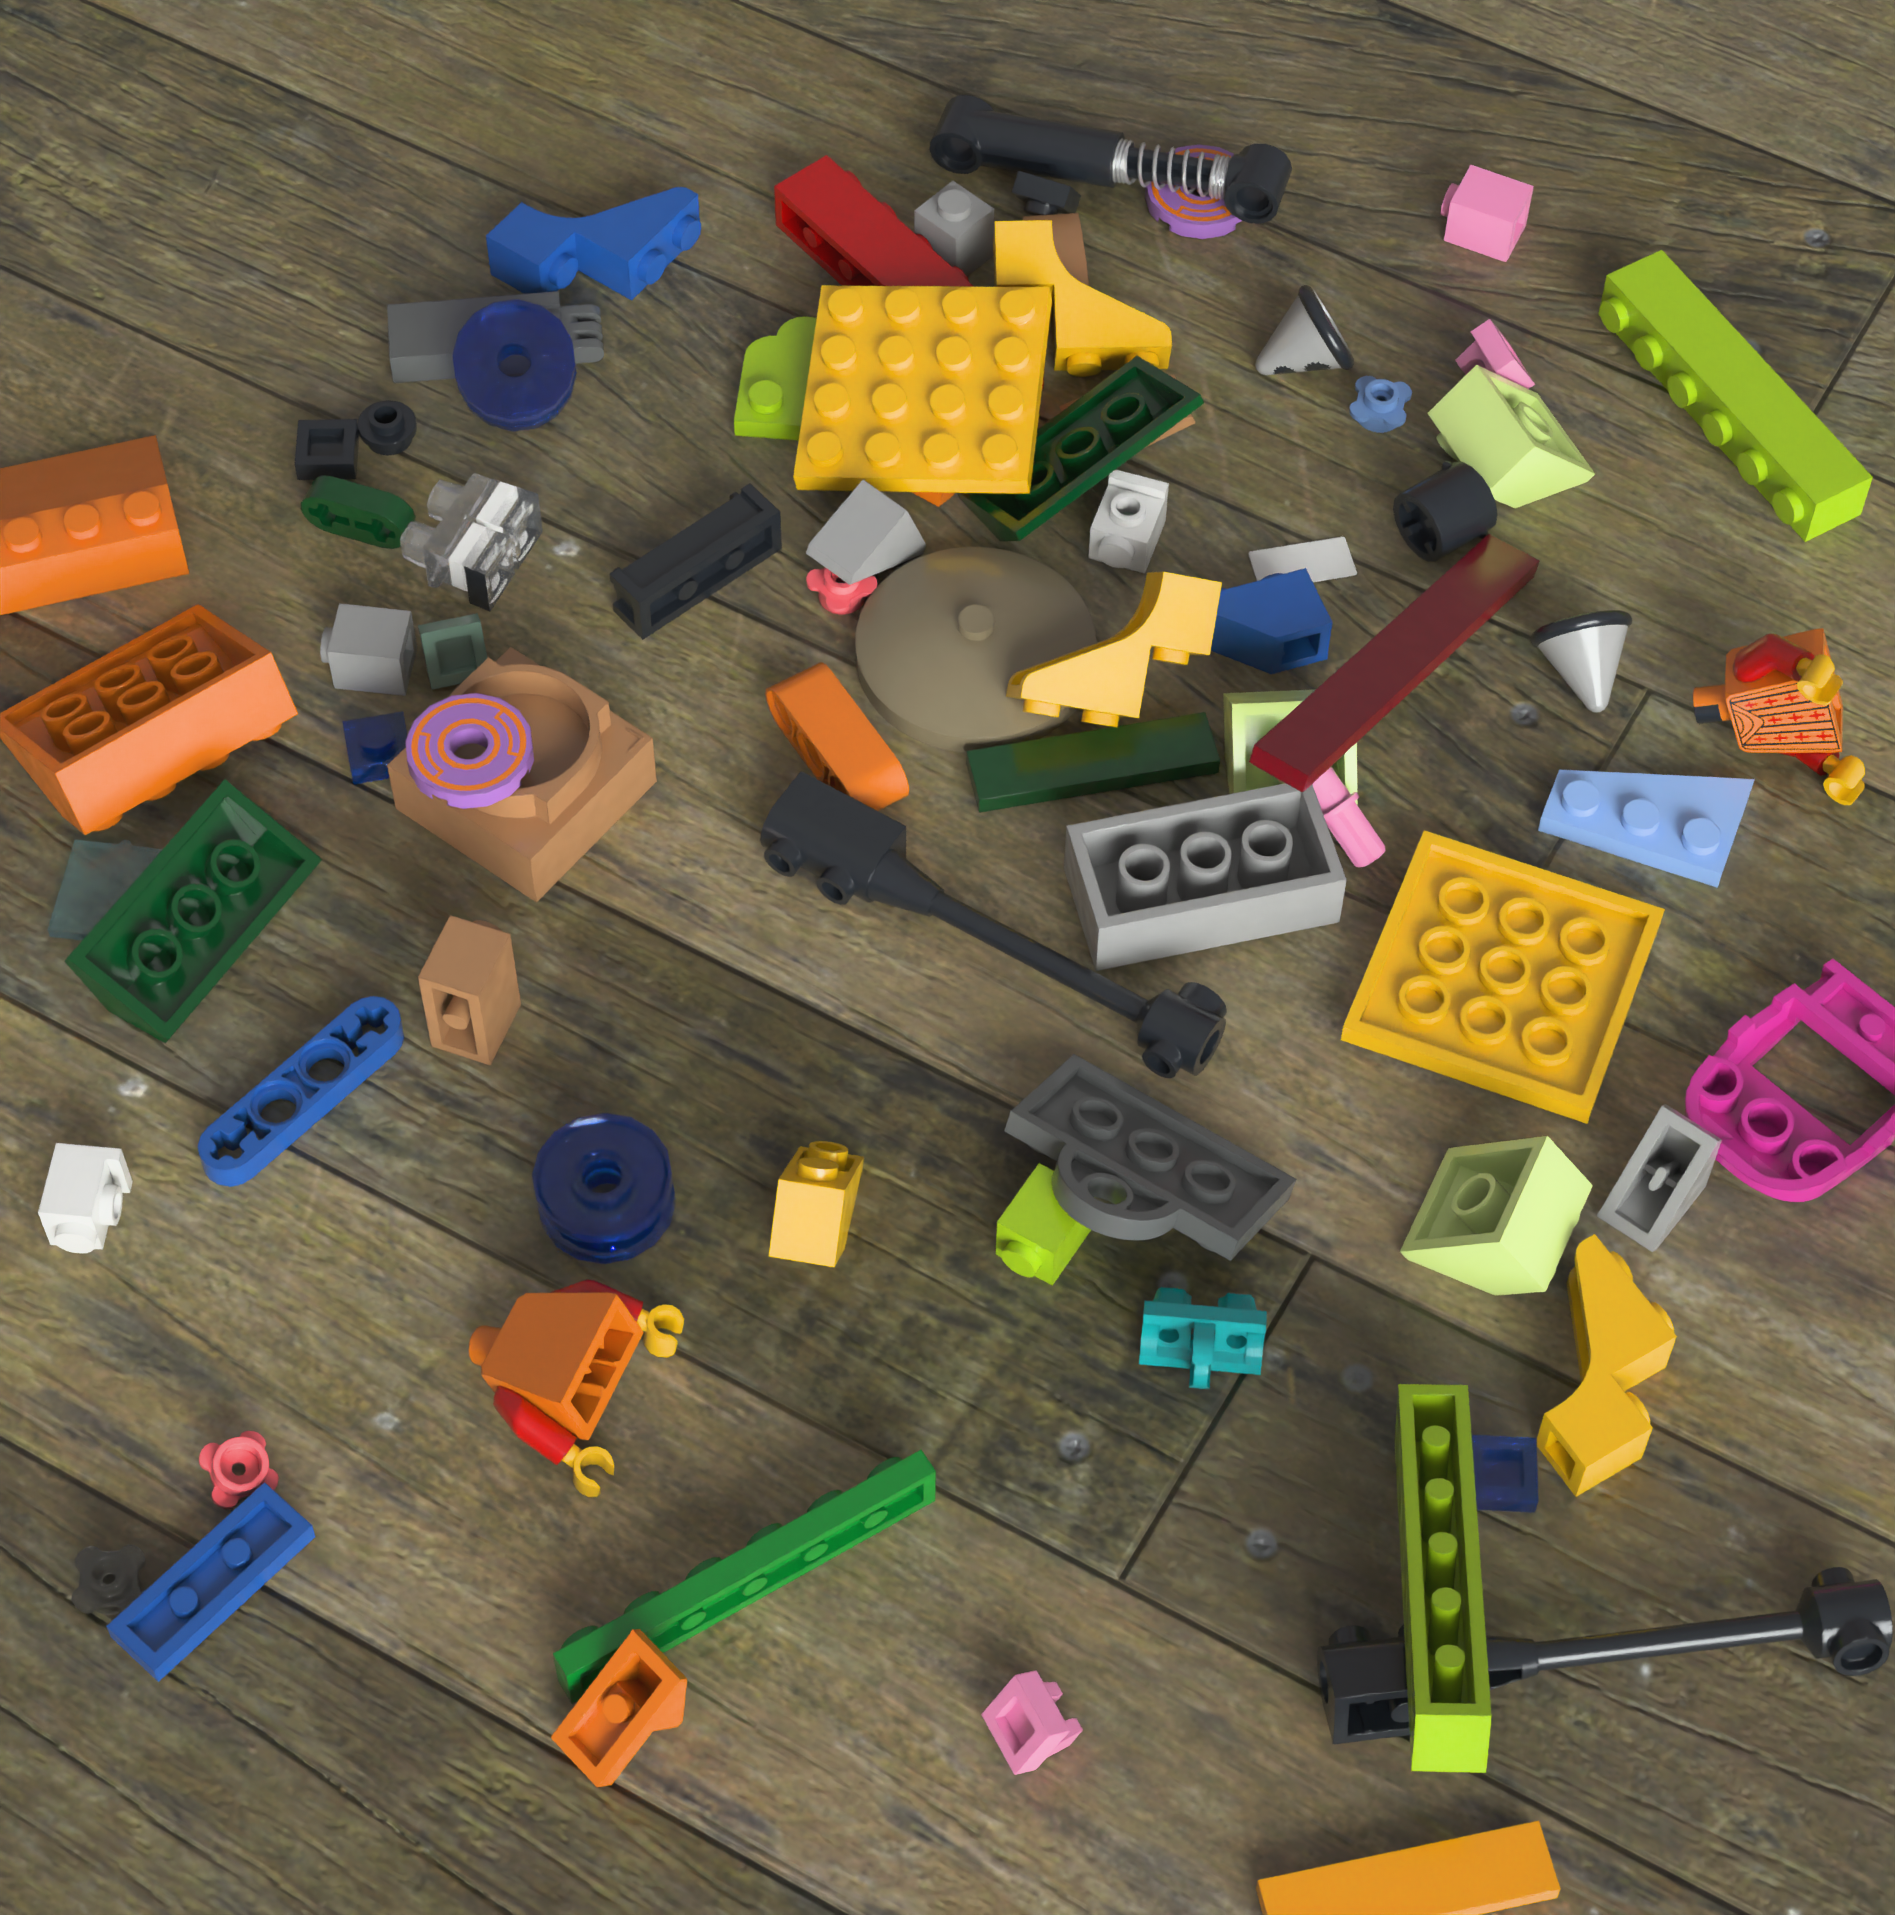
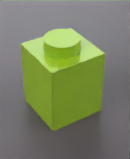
[996,1163,1096,1286]

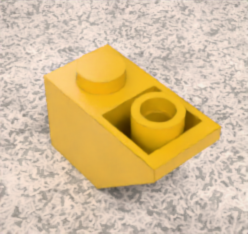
[769,1141,864,1267]

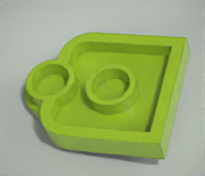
[734,316,817,441]

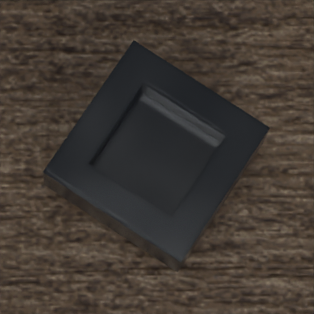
[1012,171,1081,216]
[294,419,359,480]

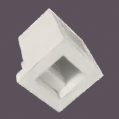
[1089,470,1169,573]
[38,1143,133,1253]

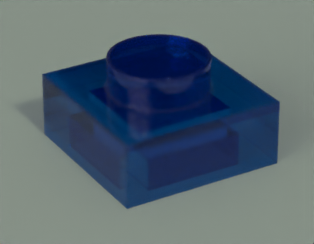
[342,711,408,785]
[1472,1435,1539,1513]

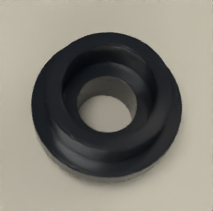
[358,400,417,456]

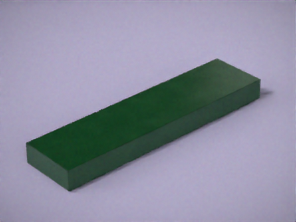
[966,712,1220,813]

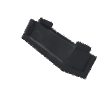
[609,483,782,640]

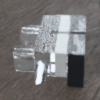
[400,473,543,612]

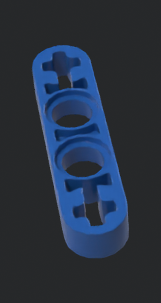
[198,996,404,1187]

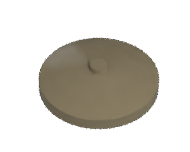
[855,547,1096,752]

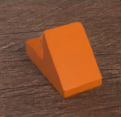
[550,1629,687,1788]

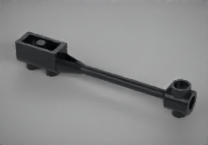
[760,771,1227,1078]
[1317,1567,1893,1744]

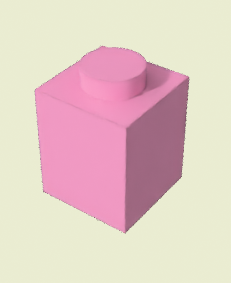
[1440,165,1534,262]

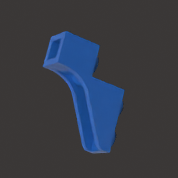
[486,187,701,301]

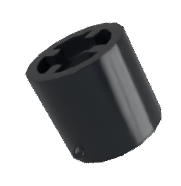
[1393,461,1498,562]

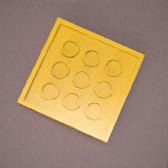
[793,285,1052,494]
[1341,830,1665,1124]

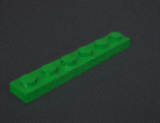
[553,1450,936,1704]

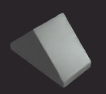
[806,480,926,585]
[1597,1104,1722,1252]

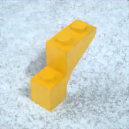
[993,220,1172,377]
[1006,572,1222,728]
[1535,1234,1677,1497]

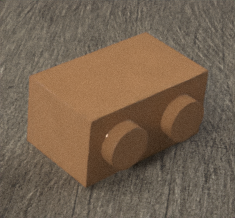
[418,915,521,1065]

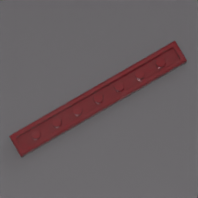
[1249,534,1540,792]

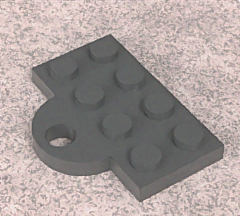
[1004,1054,1297,1261]

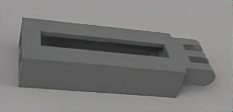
[387,291,604,383]

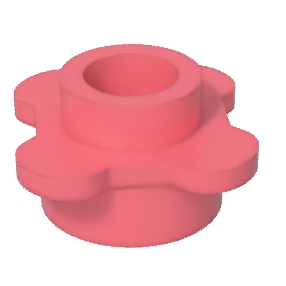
[806,568,878,615]
[199,1431,278,1509]

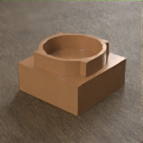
[387,647,657,903]

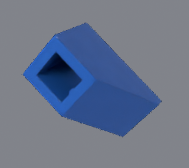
[1211,568,1333,674]

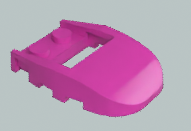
[1685,959,1895,1202]

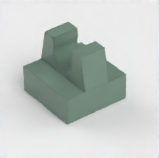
[418,613,488,690]

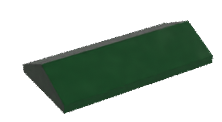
[957,356,1204,542]
[65,779,323,1044]

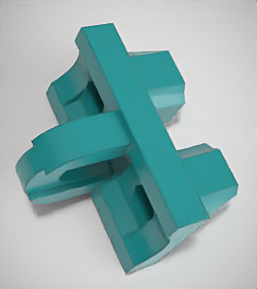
[1139,1287,1267,1389]

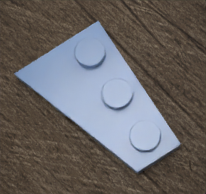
[1538,769,1755,888]

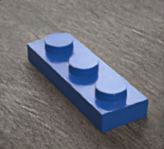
[106,1482,316,1682]

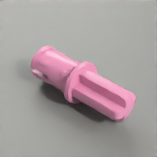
[1313,767,1386,868]

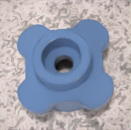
[1349,376,1412,433]

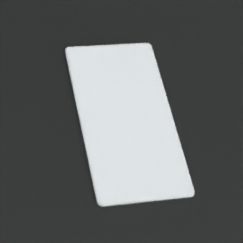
[1248,537,1357,582]

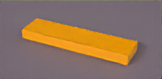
[1256,1821,1561,1915]

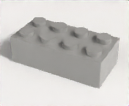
[1064,783,1347,971]

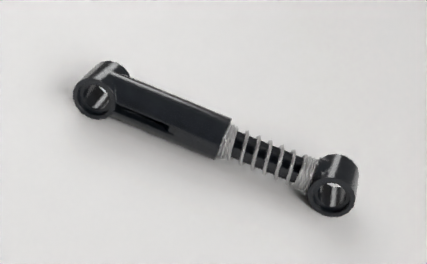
[929,95,1292,224]

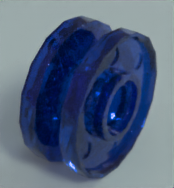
[452,299,577,432]
[532,1113,676,1264]

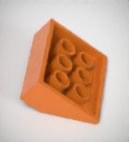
[0,435,189,616]
[0,604,298,835]

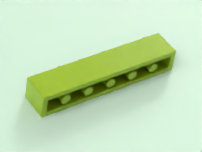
[1598,250,1873,542]
[1395,1384,1492,1773]

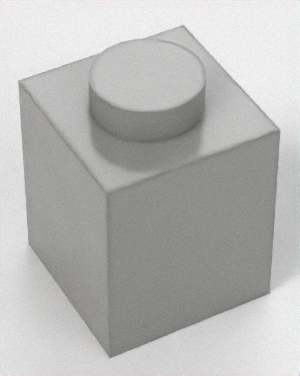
[914,181,994,277]
[320,603,417,696]

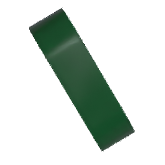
[300,475,416,549]

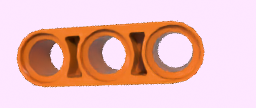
[765,662,910,811]

